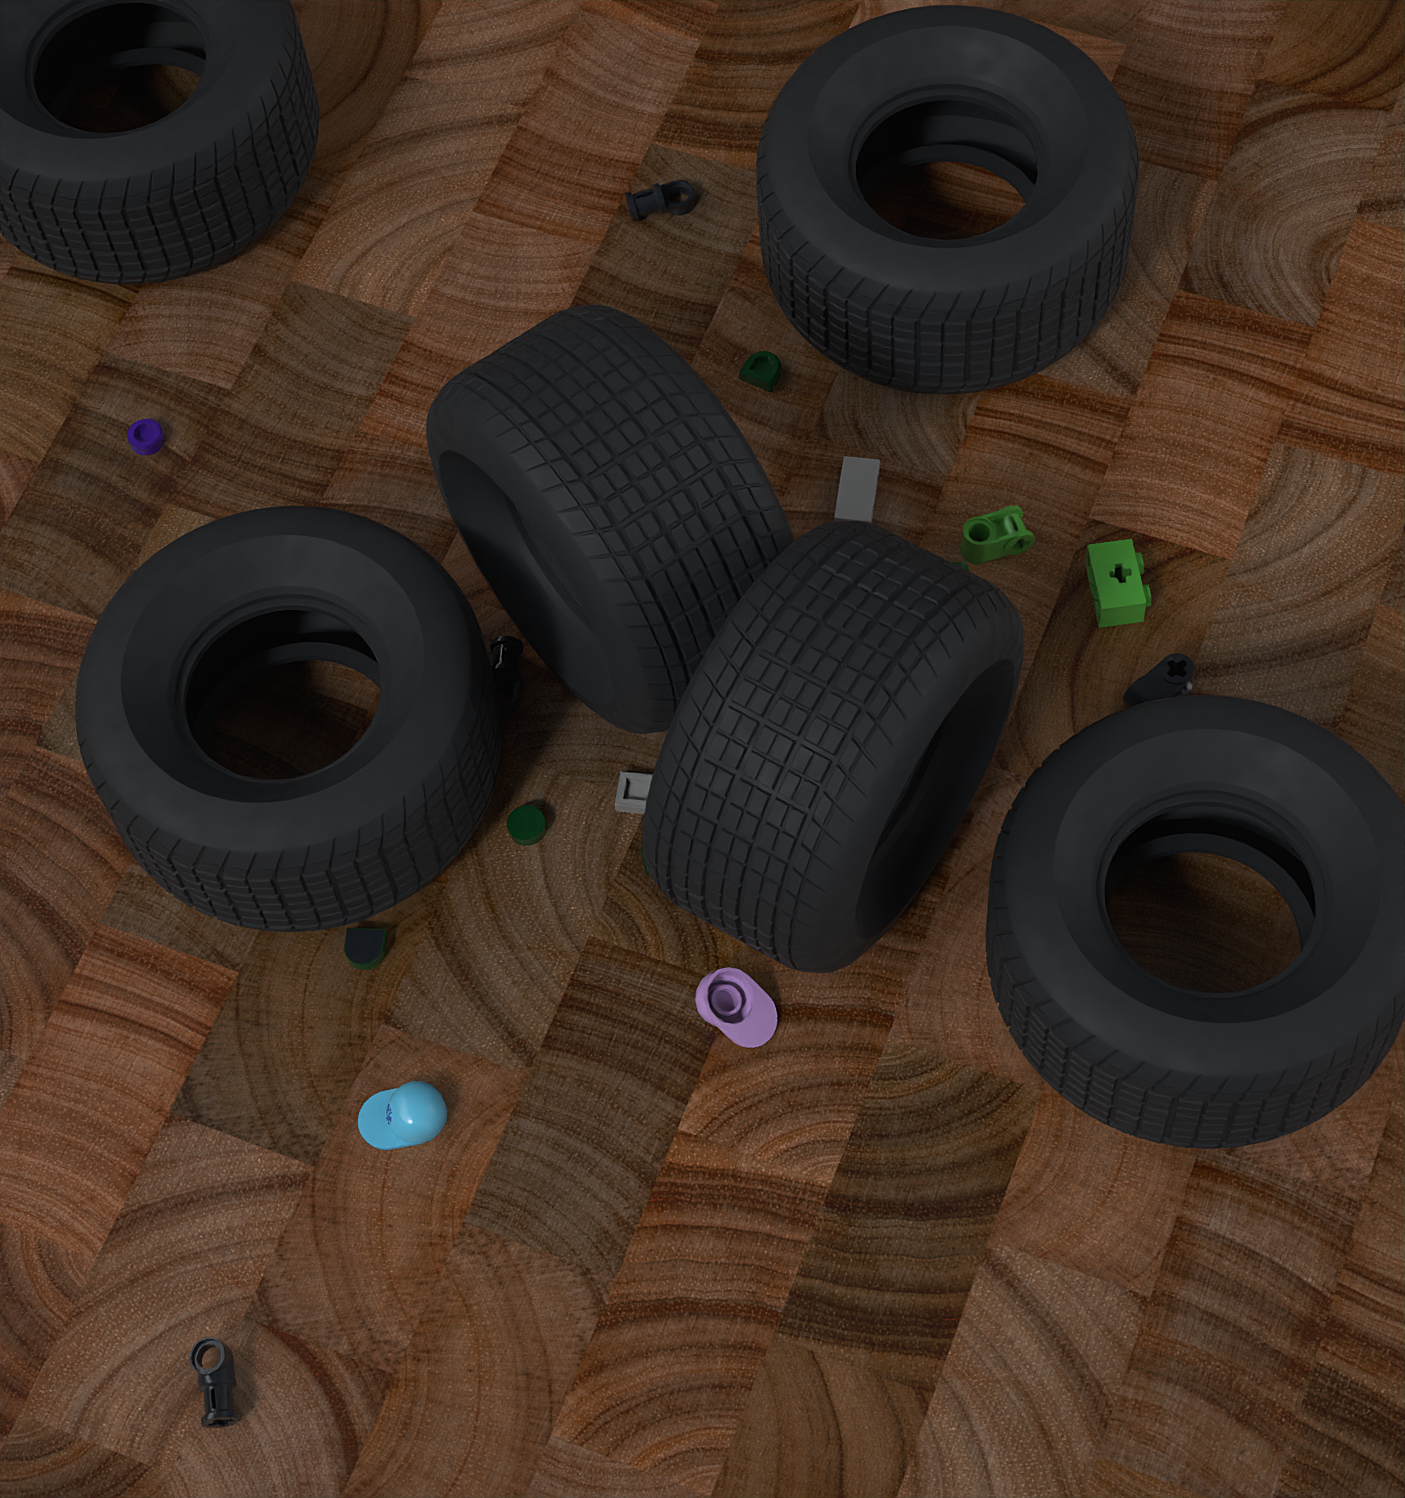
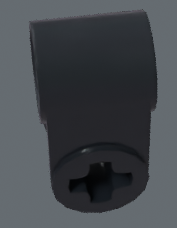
[1123,653,1194,707]

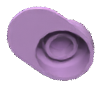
[695,967,777,1048]

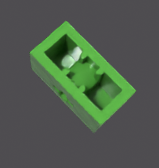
[1085,539,1151,628]

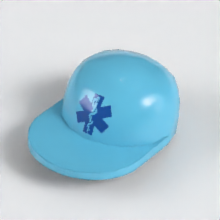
[358,1081,447,1150]

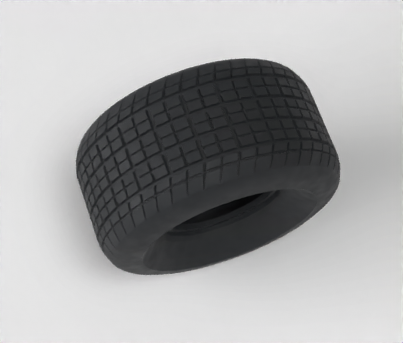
[0,0,319,285]
[756,5,1139,395]
[426,304,795,734]
[75,506,503,932]
[642,521,1025,973]
[986,695,1405,1149]

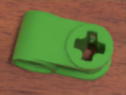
[960,505,1035,565]

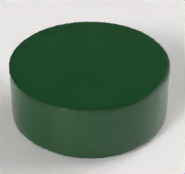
[507,805,546,846]

